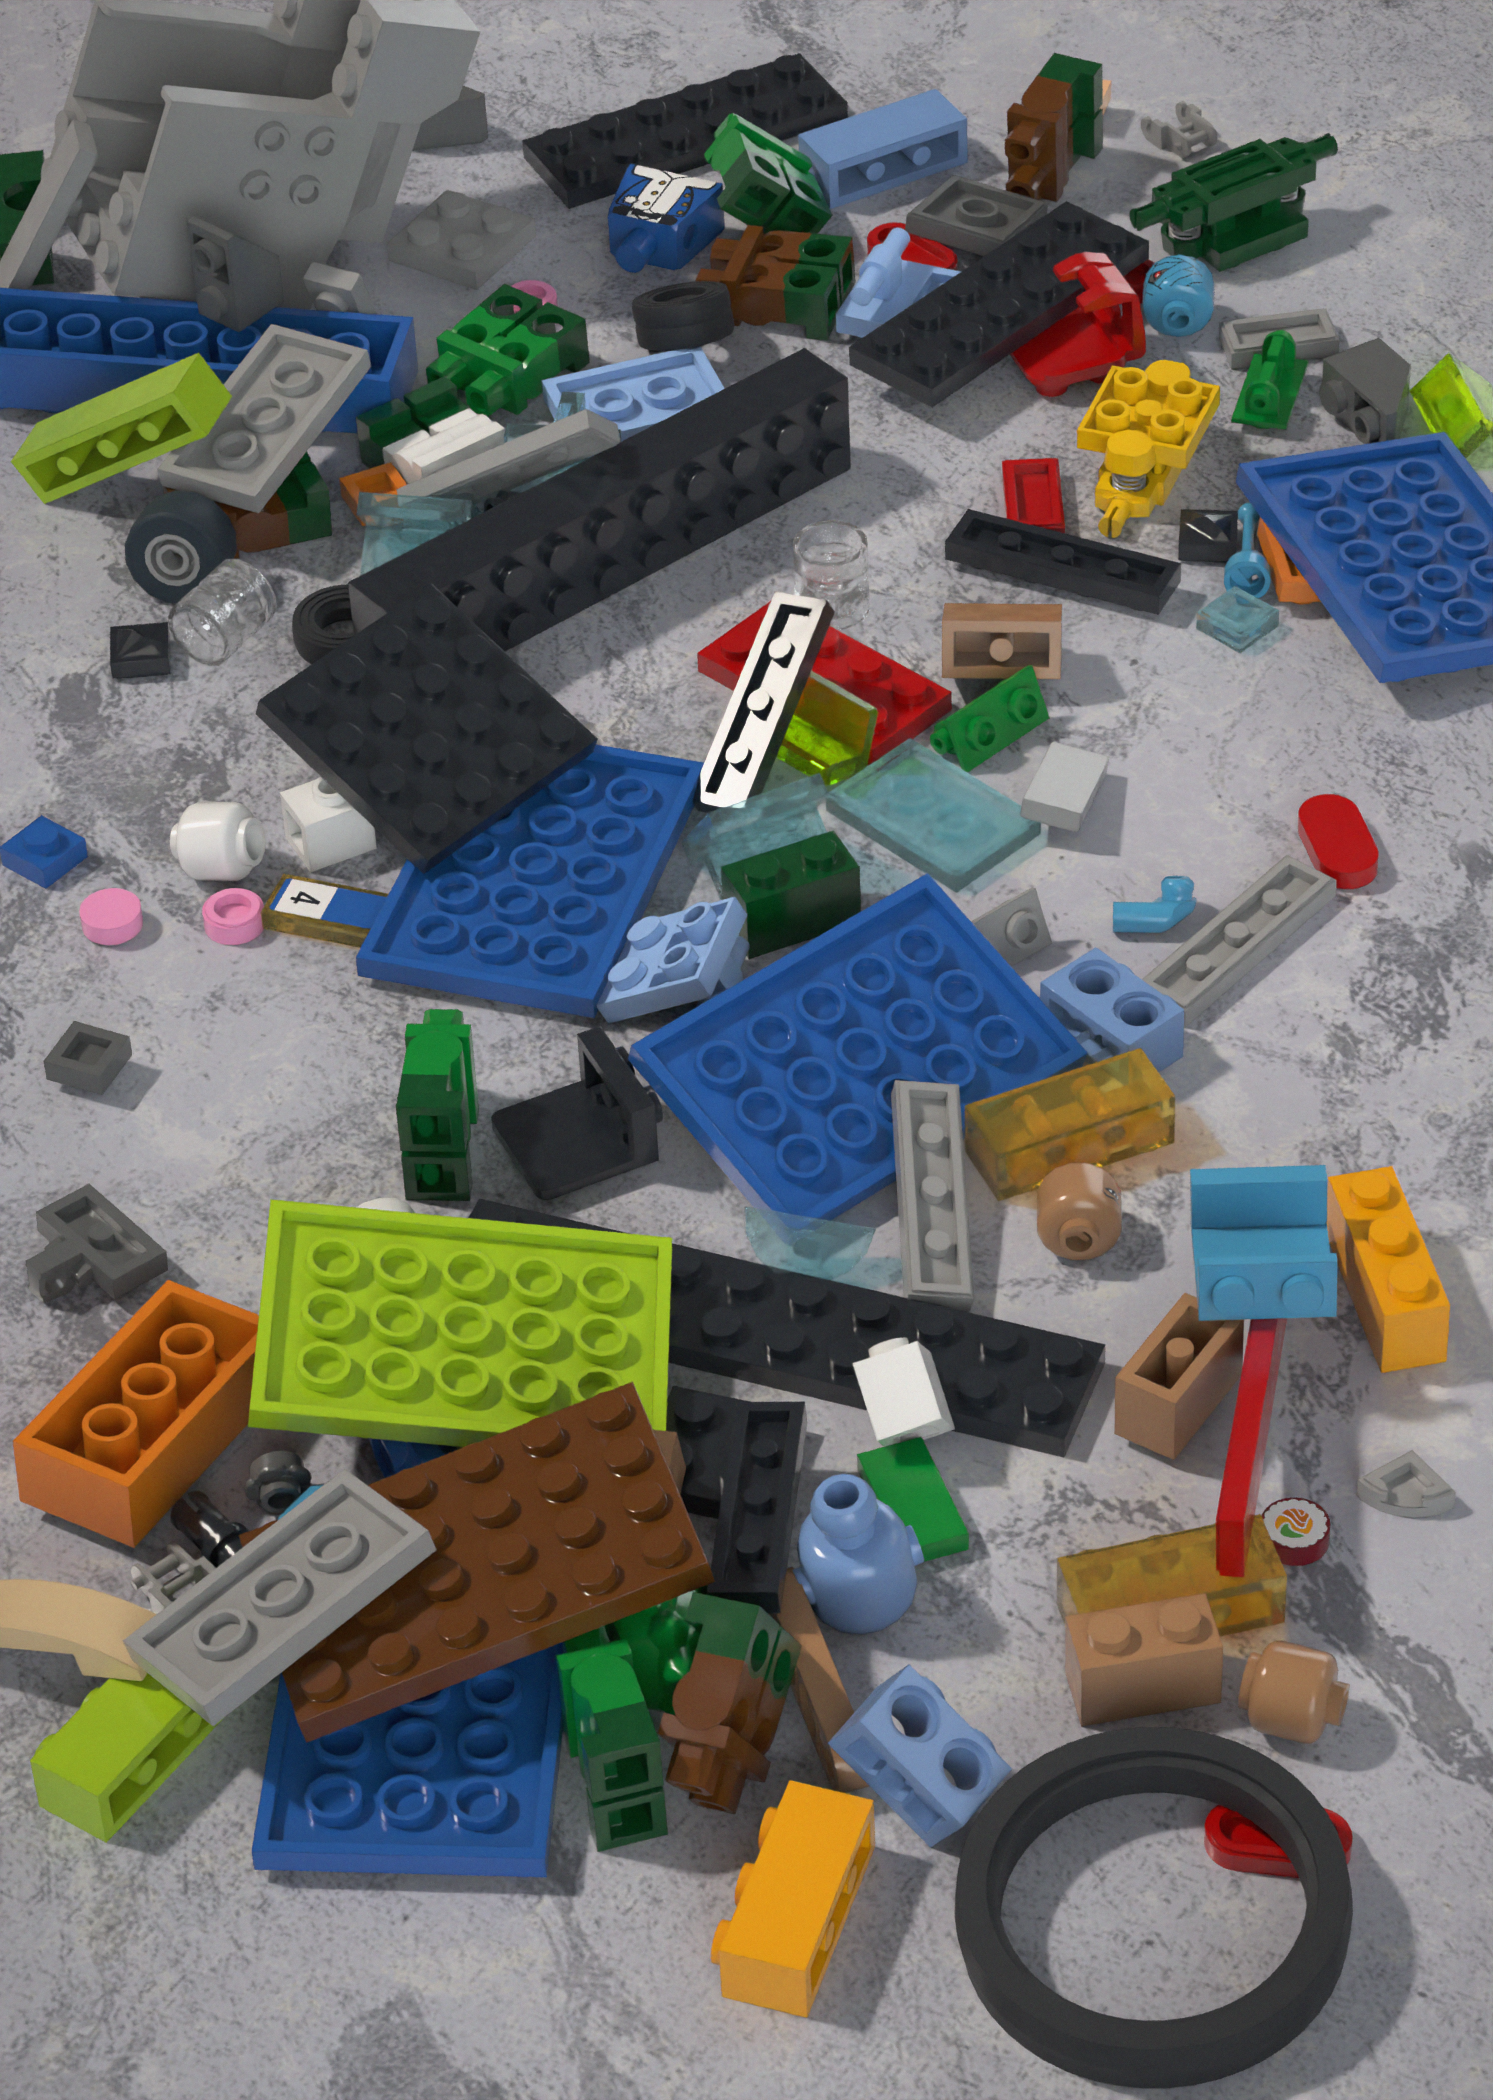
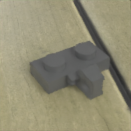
[26,1184,168,1303]

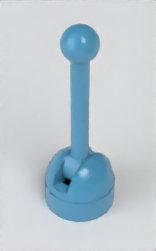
[1224,503,1271,601]

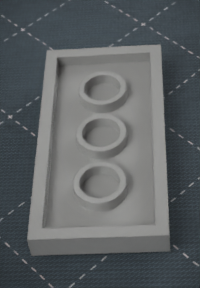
[157,324,371,513]
[123,1469,436,1726]

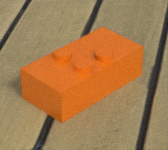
[13,1280,259,1548]

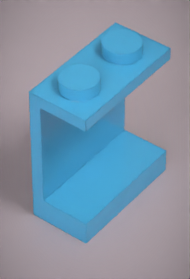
[1190,1165,1337,1321]

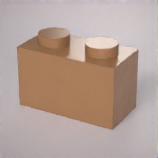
[942,603,1062,679]
[1115,1292,1244,1460]
[1065,1593,1223,1727]

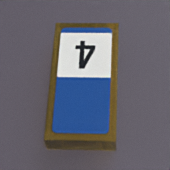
[260,873,388,948]

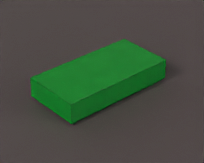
[857,1437,969,1562]

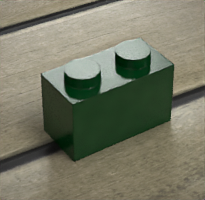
[721,830,861,959]

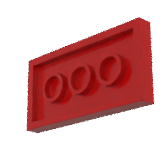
[697,601,952,768]

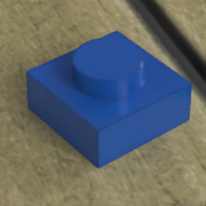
[0,815,88,889]

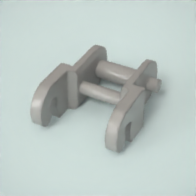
[1140,101,1217,158]
[131,1541,216,1614]

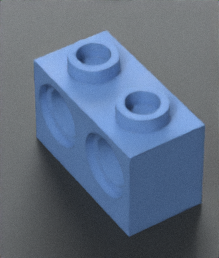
[1040,947,1184,1092]
[828,1664,1012,1848]

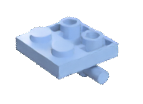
[836,228,961,339]
[597,897,750,1024]

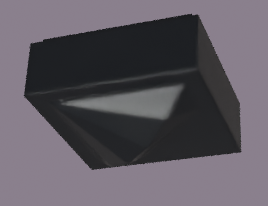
[1178,509,1238,562]
[110,622,171,679]

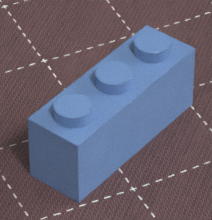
[798,89,968,209]

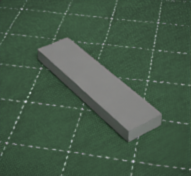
[0,119,98,290]
[396,409,620,522]
[1142,855,1337,1028]
[891,1080,974,1312]

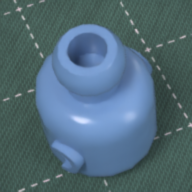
[793,1474,924,1635]

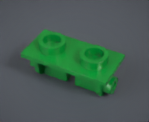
[1231,330,1309,430]
[930,665,1050,773]

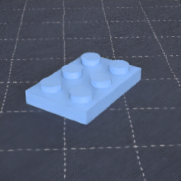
[542,346,725,457]

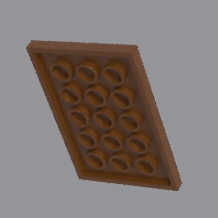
[239,1382,715,1742]

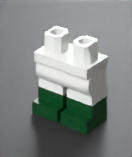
[356,376,507,484]

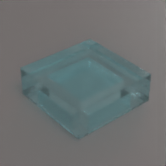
[1196,586,1279,653]

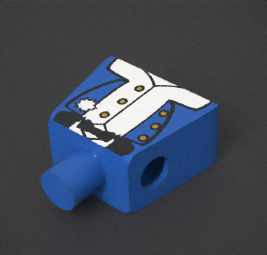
[608,164,725,273]

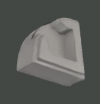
[1357,1450,1456,1518]

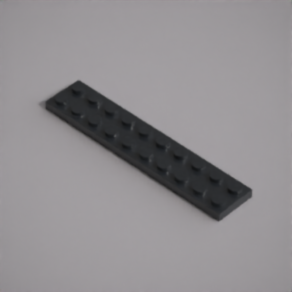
[469,1198,1106,1458]

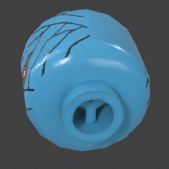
[1143,255,1215,337]

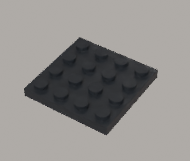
[256,583,598,874]

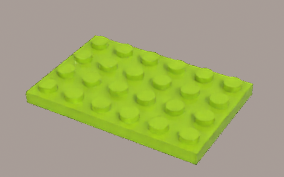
[248,1199,672,1447]

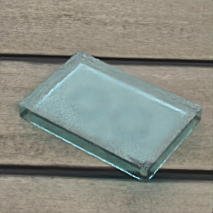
[825,738,1041,893]

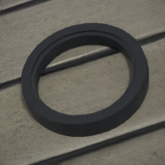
[955,1727,1353,2088]

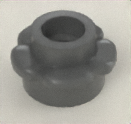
[245,1451,312,1513]

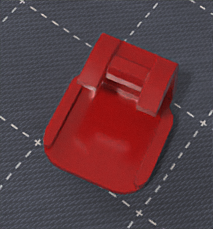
[1010,252,1146,397]

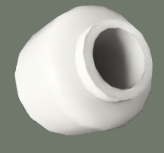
[170,802,266,881]

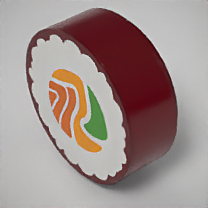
[1260,1497,1331,1566]

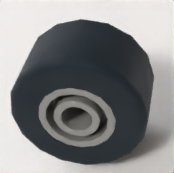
[124,491,237,605]

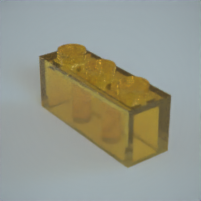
[965,1048,1175,1201]
[1057,1514,1287,1637]

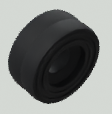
[632,281,734,351]

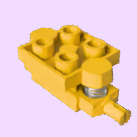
[1077,360,1220,538]

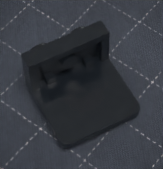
[491,1026,663,1200]

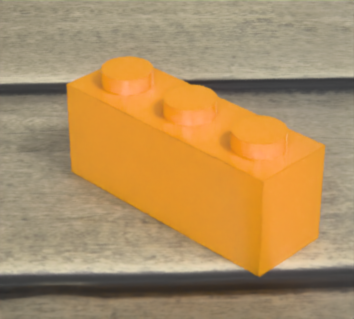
[1327,1166,1450,1373]
[711,1780,875,2018]

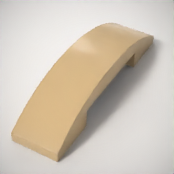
[0,1579,157,1681]

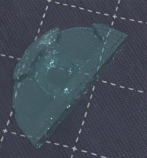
[744,1206,876,1280]

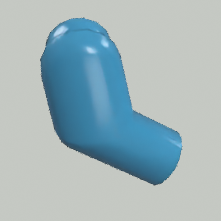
[1113,875,1197,933]

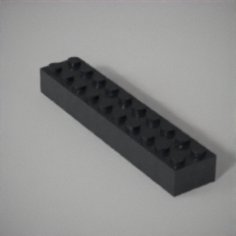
[348,348,851,652]

